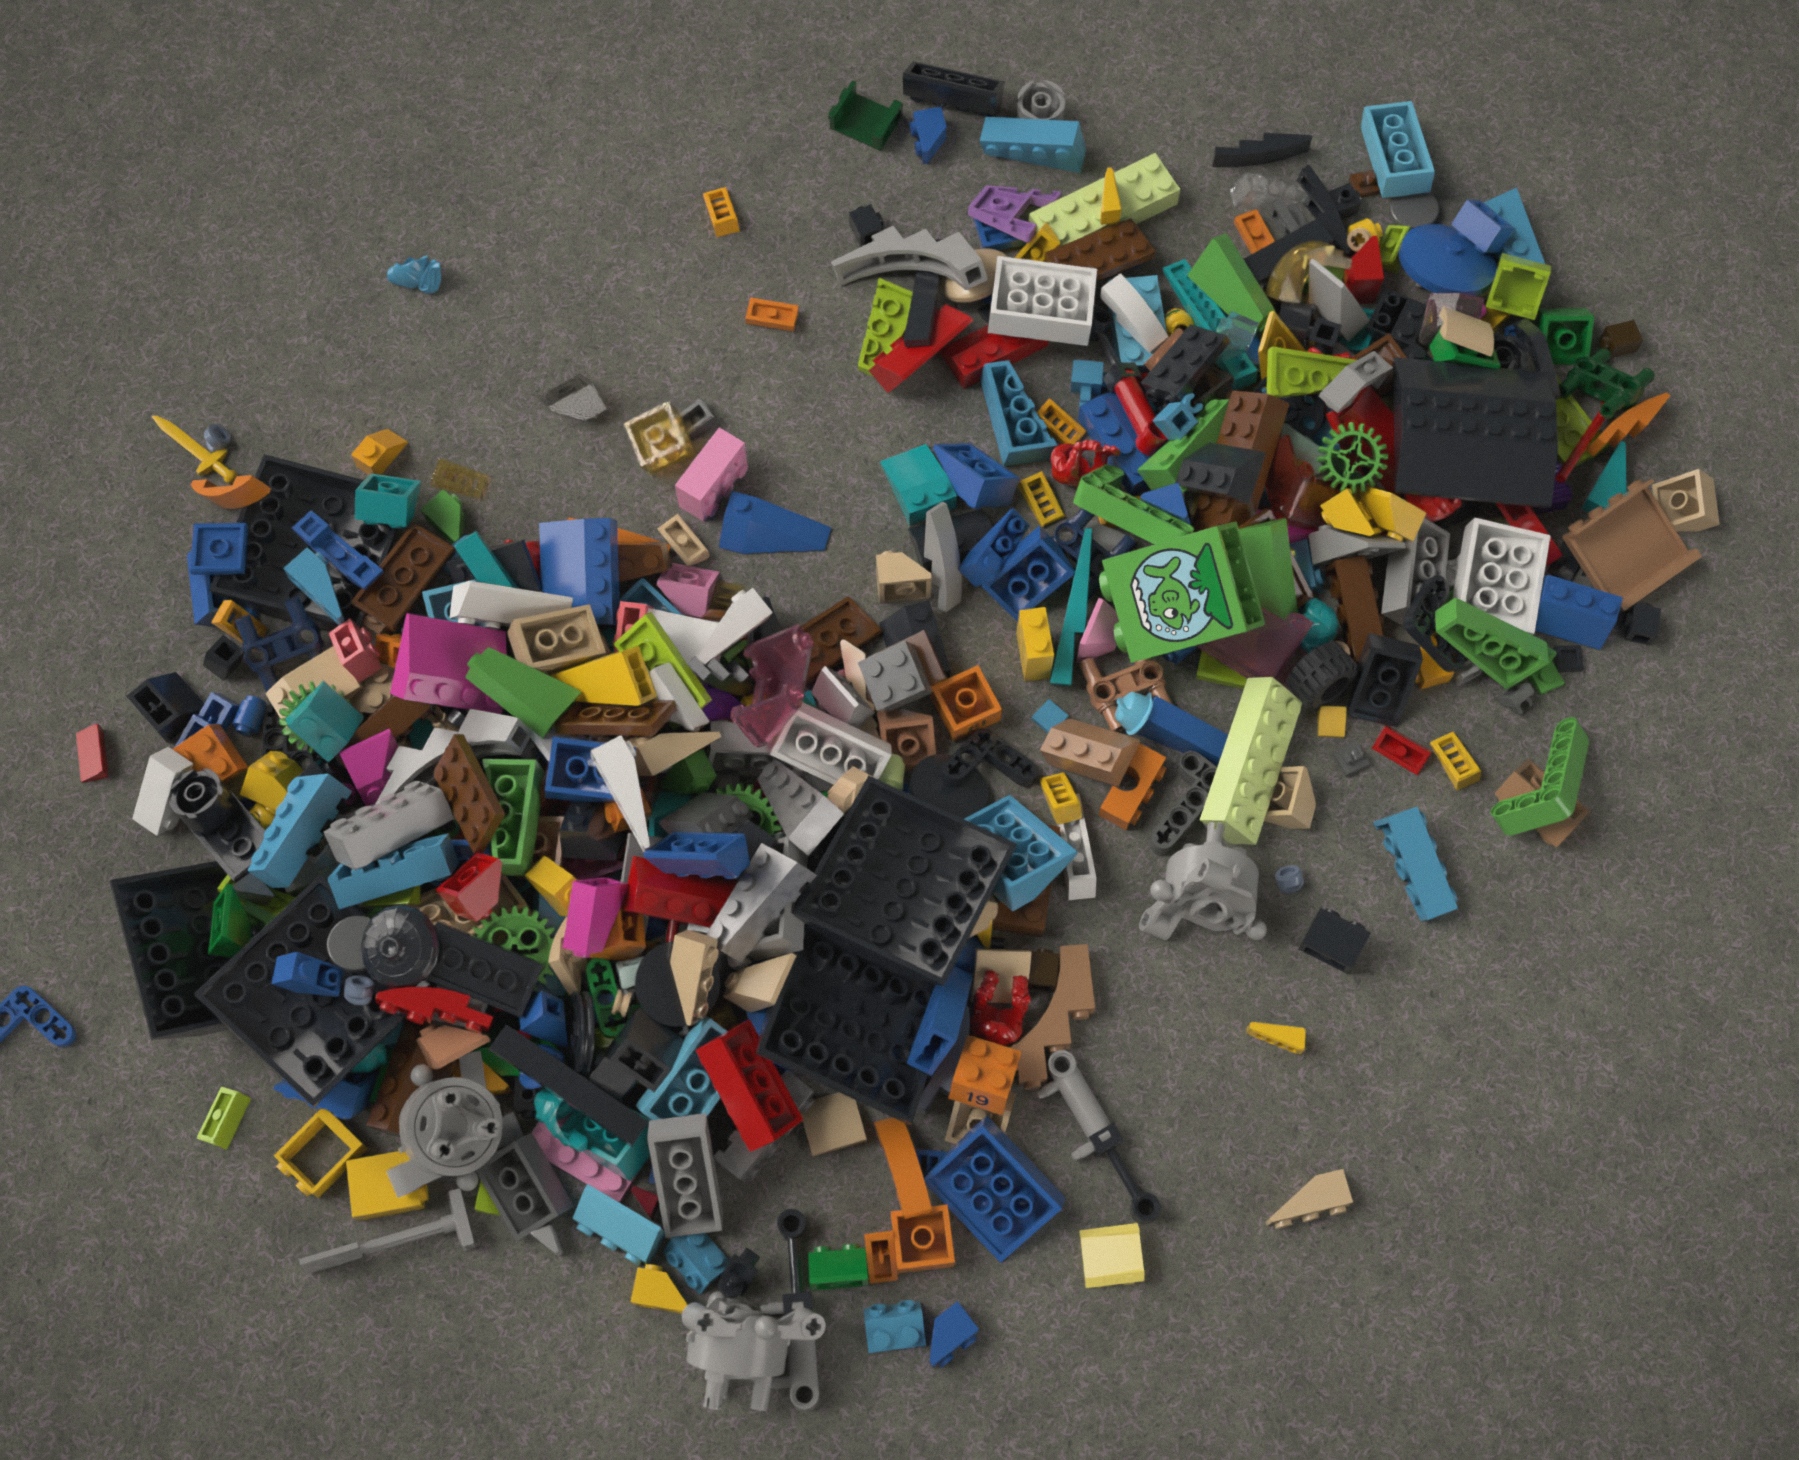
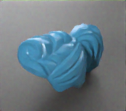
[387,256,441,294]

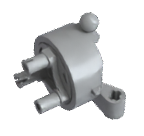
[1139,822,1267,940]
[386,1064,524,1198]
[682,1291,825,1411]

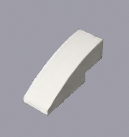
[1100,273,1168,353]

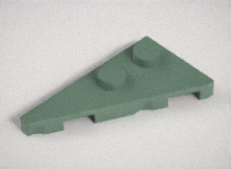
[1276,423,1368,486]

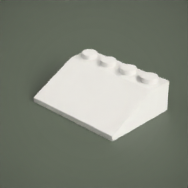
[988,256,1097,346]
[1453,518,1550,635]

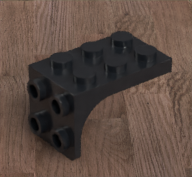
[1141,324,1230,417]

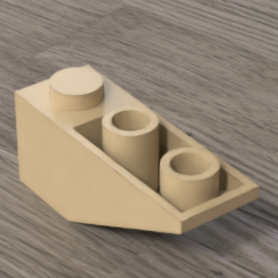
[670,930,718,1026]
[1266,1169,1353,1229]

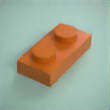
[1234,209,1275,254]
[745,297,799,332]

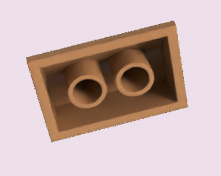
[1040,718,1140,787]
[1494,759,1591,848]

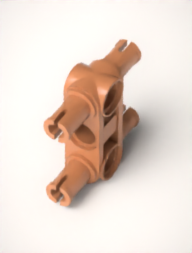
[1079,657,1173,733]

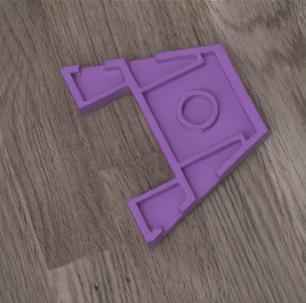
[968,185,1062,243]

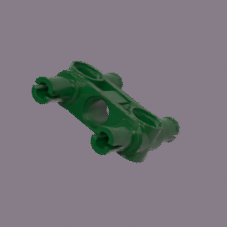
[1558,348,1655,419]

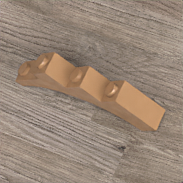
[1010,944,1095,1090]

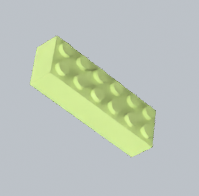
[1029,153,1180,247]
[1200,677,1302,845]

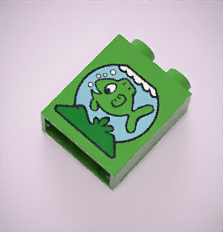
[1099,521,1266,663]

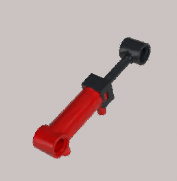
[1089,306,1168,456]

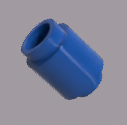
[232,695,267,737]

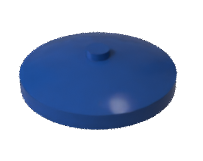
[1399,224,1497,299]

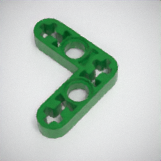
[586,958,667,1039]

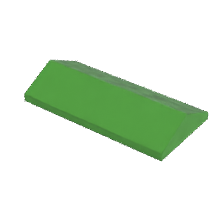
[1239,518,1298,632]

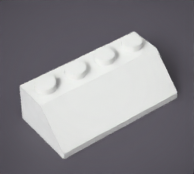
[450,581,573,629]
[770,699,892,785]

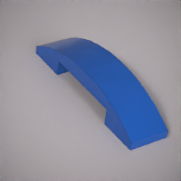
[292,511,384,590]

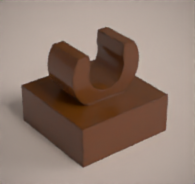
[1349,170,1380,198]

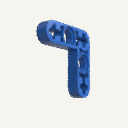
[0,986,76,1047]

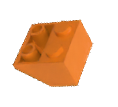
[590,899,646,961]

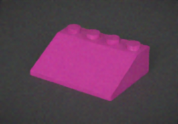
[390,614,506,714]

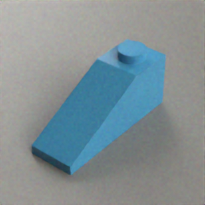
[284,548,345,625]

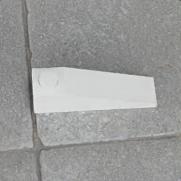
[690,588,773,674]
[591,736,650,852]
[1057,793,1096,900]

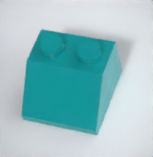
[355,473,421,528]
[285,680,364,762]

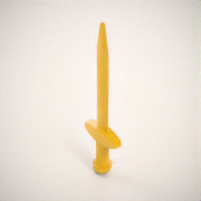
[152,416,238,484]

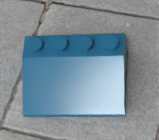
[964,795,1077,911]

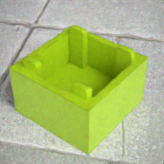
[1486,253,1551,320]

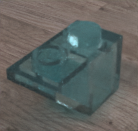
[1212,311,1259,365]

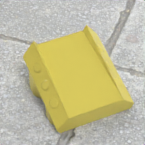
[1079,1223,1144,1288]

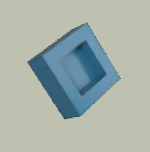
[1031,699,1069,734]

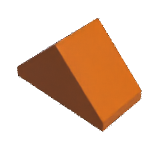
[864,1231,898,1284]

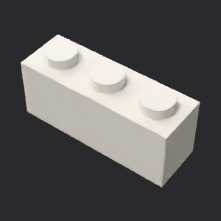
[132,747,193,836]

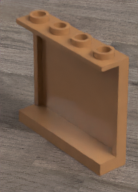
[1562,478,1702,612]

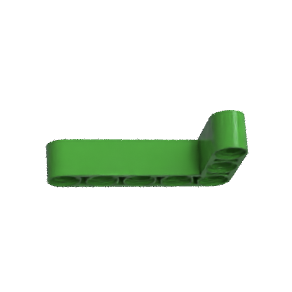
[1073,465,1194,544]
[1490,717,1589,836]

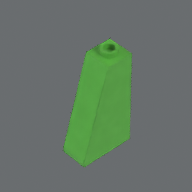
[1187,233,1276,336]
[465,647,581,739]

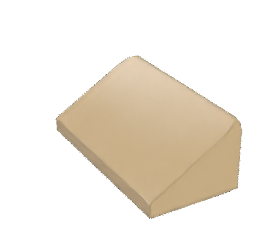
[657,514,710,567]

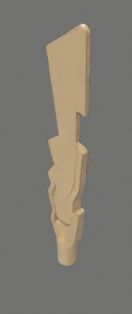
[840,640,880,739]

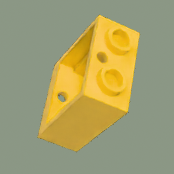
[274,1109,368,1198]

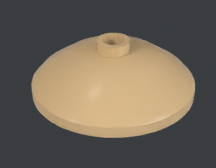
[940,248,1007,302]

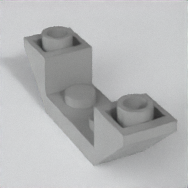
[1319,351,1393,413]

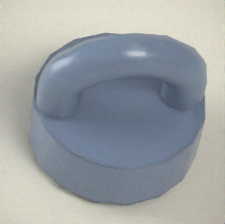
[204,424,231,452]
[1275,865,1304,894]
[344,976,374,1005]

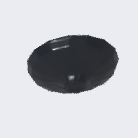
[360,905,440,989]

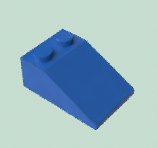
[933,443,1020,509]
[545,737,636,802]

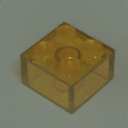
[624,401,696,475]

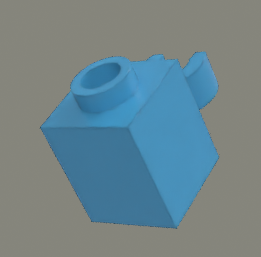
[1070,360,1108,408]
[1152,393,1203,440]

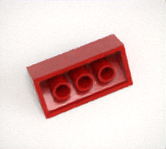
[868,304,973,393]
[938,324,1049,389]
[1336,385,1401,497]
[622,856,738,928]
[696,1019,804,1152]

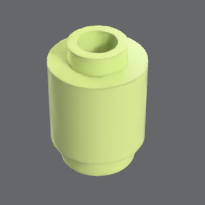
[878,754,905,790]

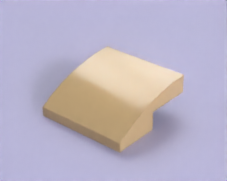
[1439,306,1494,356]
[549,917,593,996]
[969,949,1031,1003]
[800,1092,867,1156]

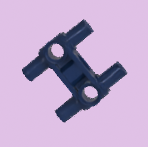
[1051,508,1137,600]
[235,596,324,692]

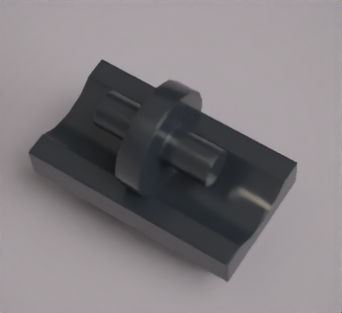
[718,1248,760,1298]

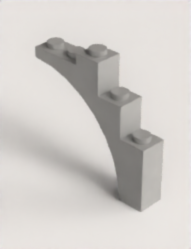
[831,226,988,291]
[375,709,533,805]

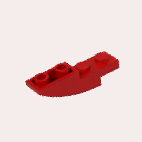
[1495,503,1564,567]
[376,987,493,1034]

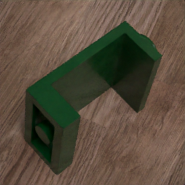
[828,80,903,151]

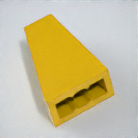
[551,646,657,706]

